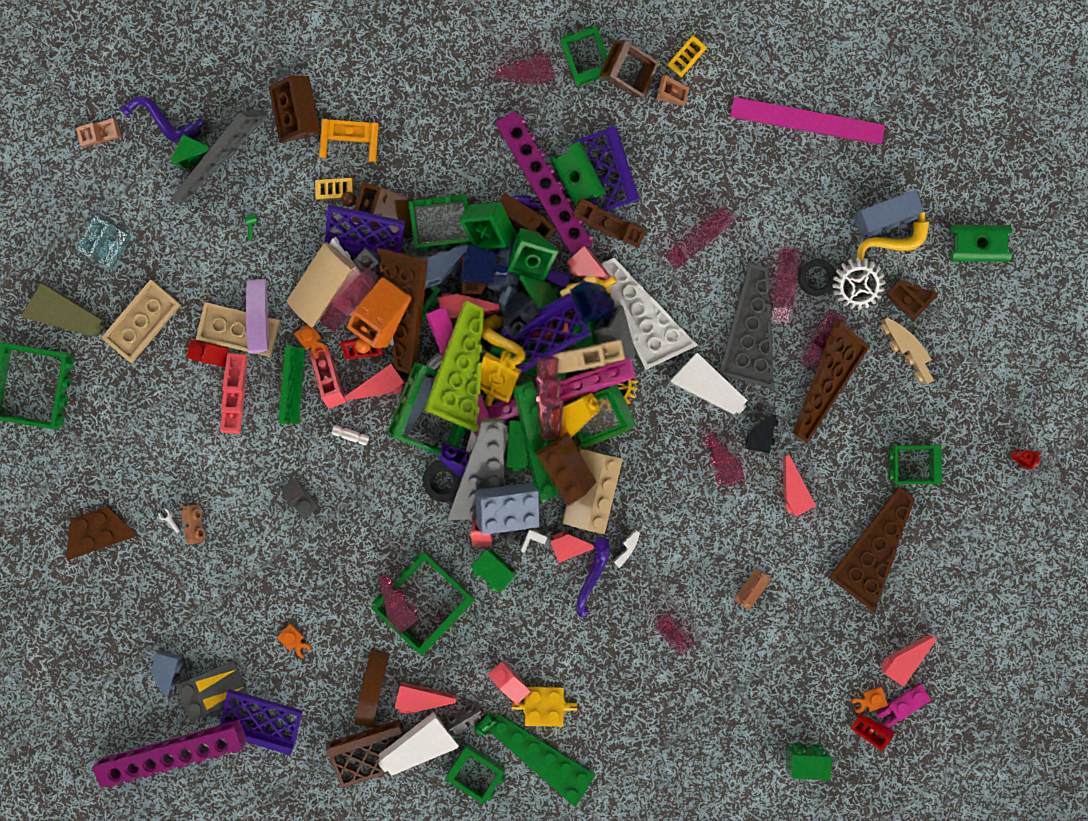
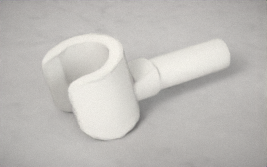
[158,509,181,533]

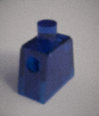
[460,244,508,284]
[570,280,615,323]

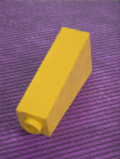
[545,393,601,440]

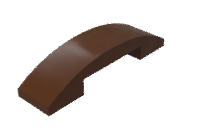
[573,198,646,248]
[354,649,390,728]

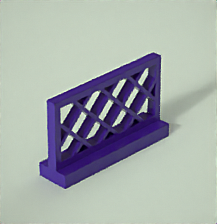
[572,125,640,211]
[323,204,405,257]
[502,292,591,372]
[220,689,303,755]

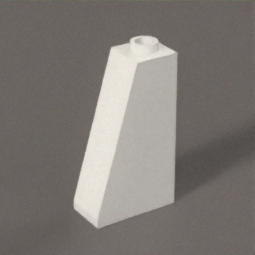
[670,353,748,414]
[379,712,459,775]

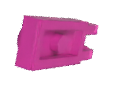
[877,683,931,728]

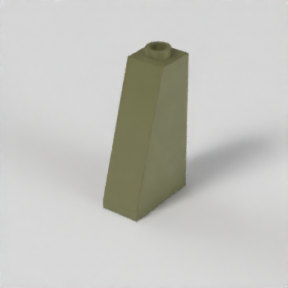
[21,283,106,337]

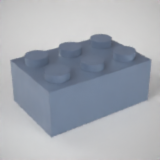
[853,190,924,238]
[475,482,539,535]

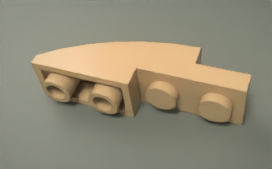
[880,318,934,384]
[545,339,625,375]

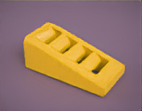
[667,35,707,78]
[315,178,354,200]

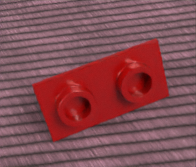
[1011,450,1041,470]

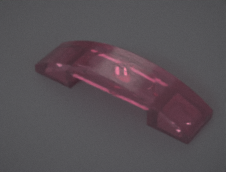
[664,206,736,270]
[770,246,799,325]
[320,267,380,334]

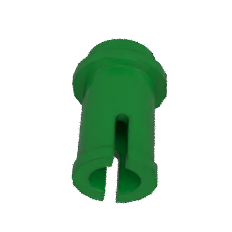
[474,712,498,736]

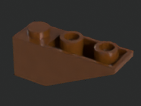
[498,193,555,240]

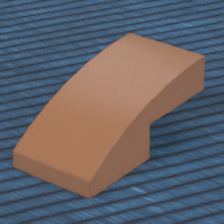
[76,118,121,147]

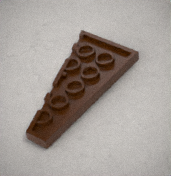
[377,248,428,374]
[793,319,870,444]
[828,487,915,613]

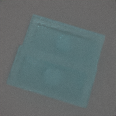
[76,216,131,269]

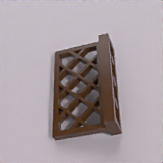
[326,719,404,788]

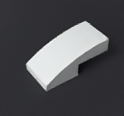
[613,530,640,568]

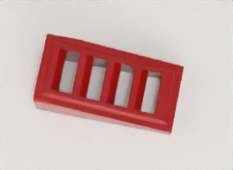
[341,337,383,360]
[850,714,895,751]

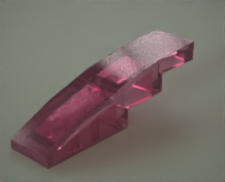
[537,356,564,440]

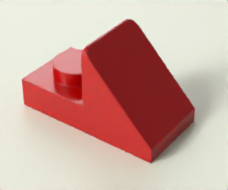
[187,339,229,367]

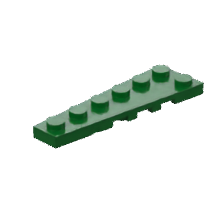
[513,380,558,503]
[488,713,596,807]

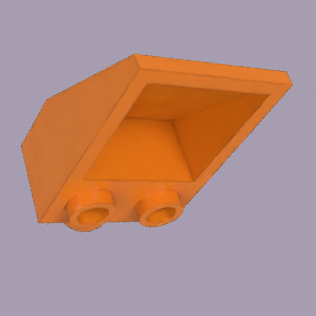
[346,277,412,353]

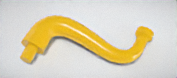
[855,212,929,263]
[481,314,525,370]

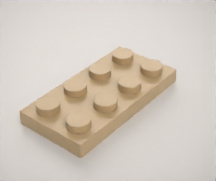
[101,279,181,363]
[196,302,281,358]

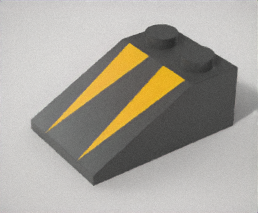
[176,660,248,721]

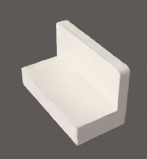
[521,528,548,553]

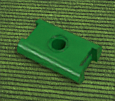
[550,141,606,209]
[950,225,1012,262]

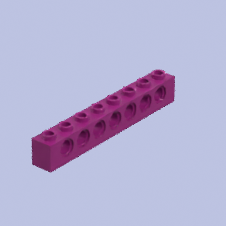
[495,111,594,257]
[92,720,247,788]

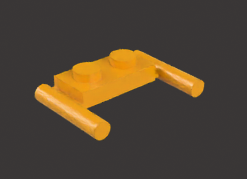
[319,119,379,162]

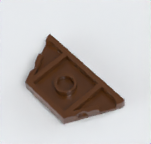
[66,506,138,561]

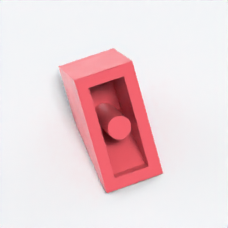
[567,246,611,280]
[471,520,492,549]
[550,531,595,563]
[488,662,532,705]

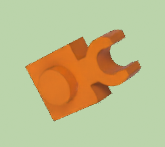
[294,324,327,358]
[277,624,312,658]
[851,686,888,713]

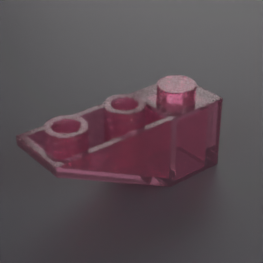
[493,53,556,86]
[797,309,846,371]
[704,431,746,488]
[378,572,419,634]

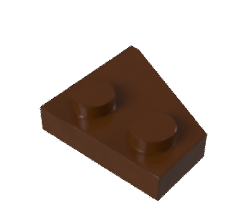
[885,280,938,321]

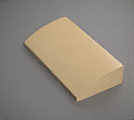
[286,242,357,327]

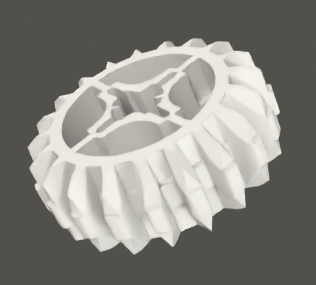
[833,258,886,310]

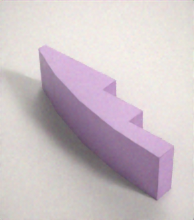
[246,279,269,353]

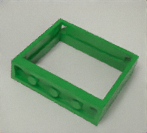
[0,342,74,430]
[386,362,481,455]
[372,551,475,656]

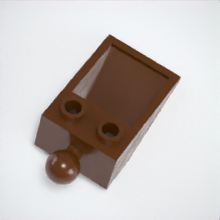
[341,182,417,238]

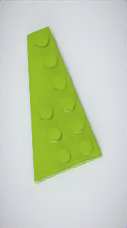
[424,301,484,432]

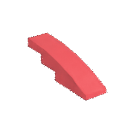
[220,353,247,434]

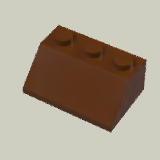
[269,75,320,143]
[535,432,596,505]

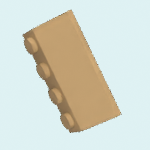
[562,449,623,534]

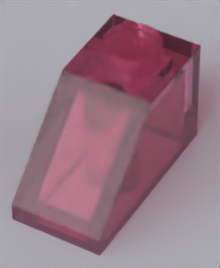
[654,613,695,656]

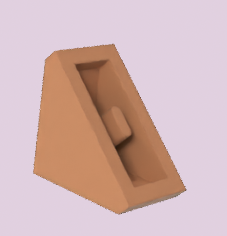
[656,75,689,106]

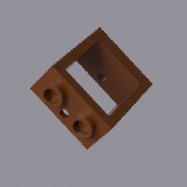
[599,40,659,98]

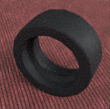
[798,259,836,296]

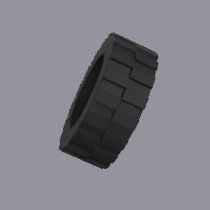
[422,460,461,502]

